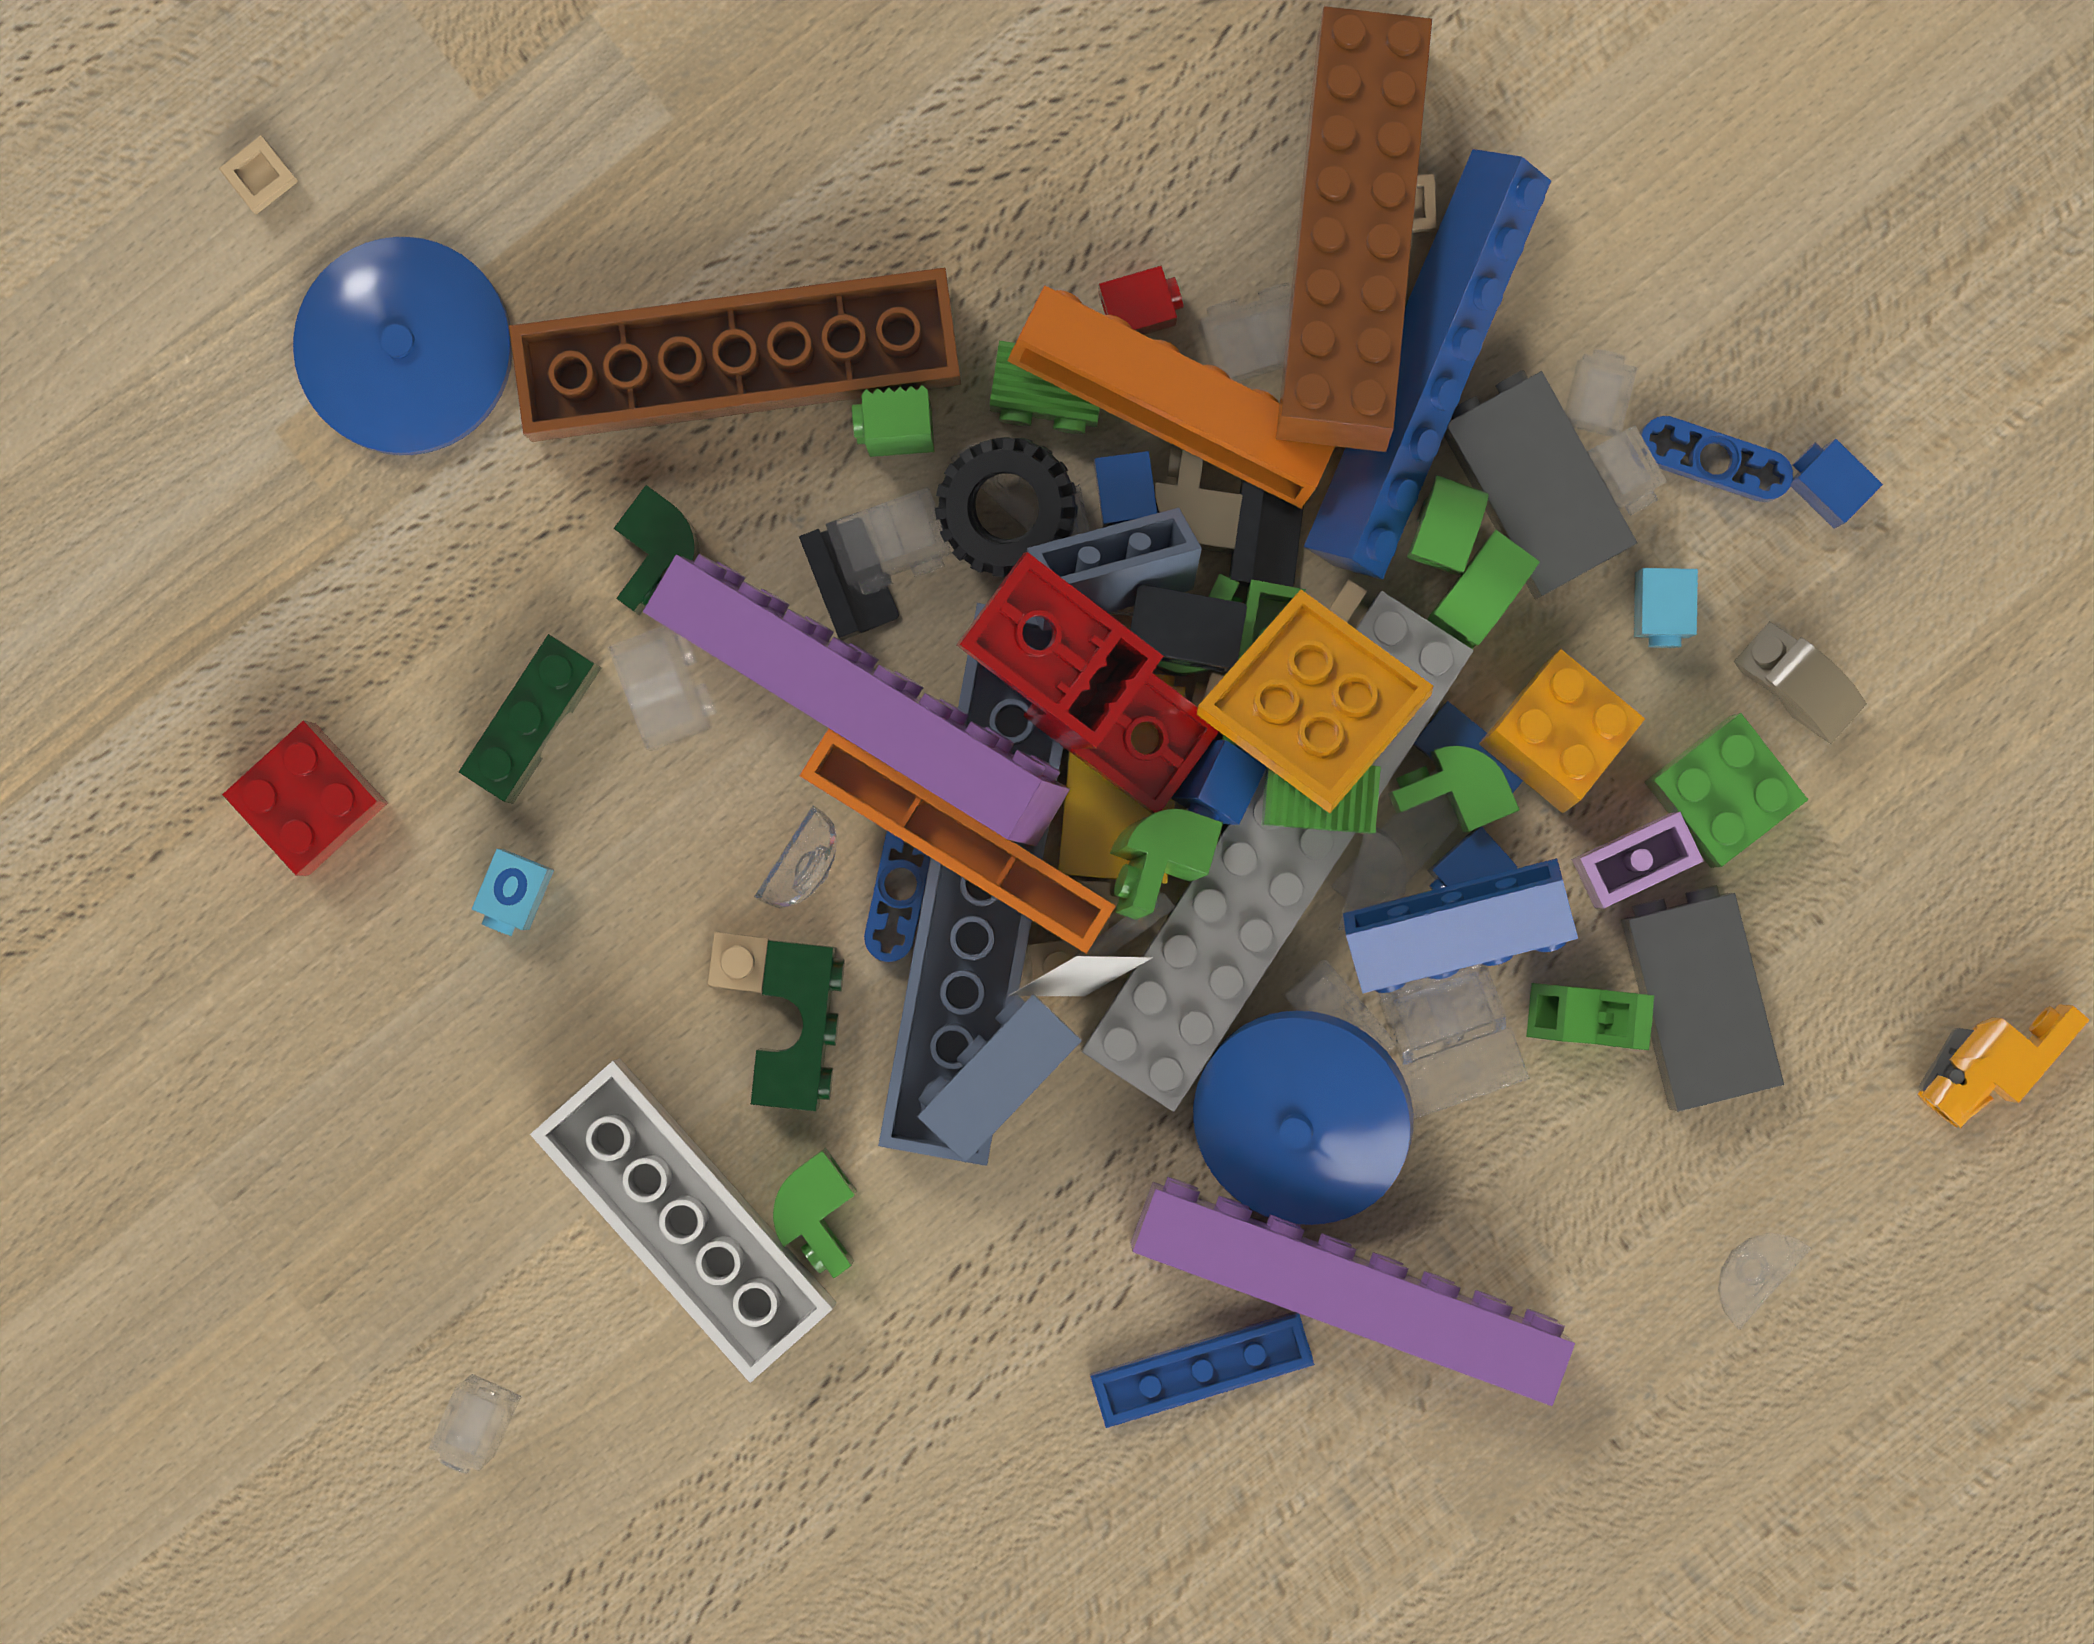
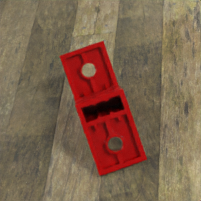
[956,552,1219,814]

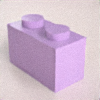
[1571,812,1704,908]

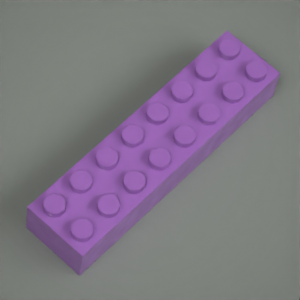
[643,554,1070,846]
[1130,1177,1575,1406]

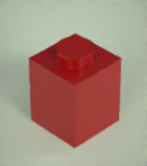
[1098,265,1184,335]

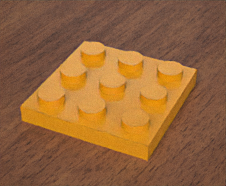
[1197,590,1434,813]

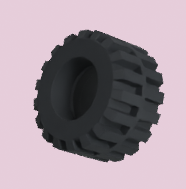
[935,437,1078,577]

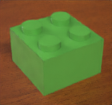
[1645,713,1808,868]

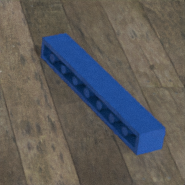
[1304,149,1551,579]

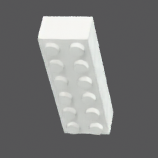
[530,1058,837,1383]

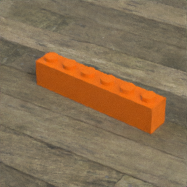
[1007,285,1335,509]
[799,728,1116,954]

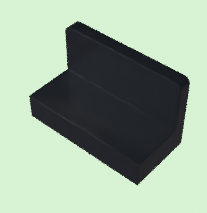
[1229,479,1304,587]
[799,518,899,641]
[1130,585,1247,673]

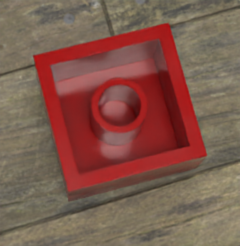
[222,720,388,876]

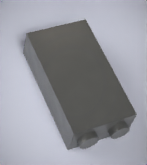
[1444,370,1637,600]
[1621,885,1784,1112]

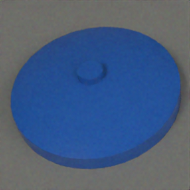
[293,237,513,455]
[1193,1011,1414,1225]

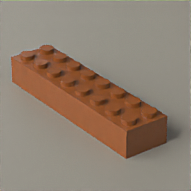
[1276,6,1433,452]
[509,267,961,442]

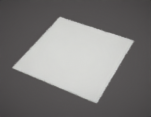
[1009,956,1153,996]

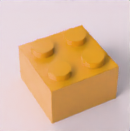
[1479,649,1645,813]

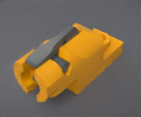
[1917,1004,2090,1129]

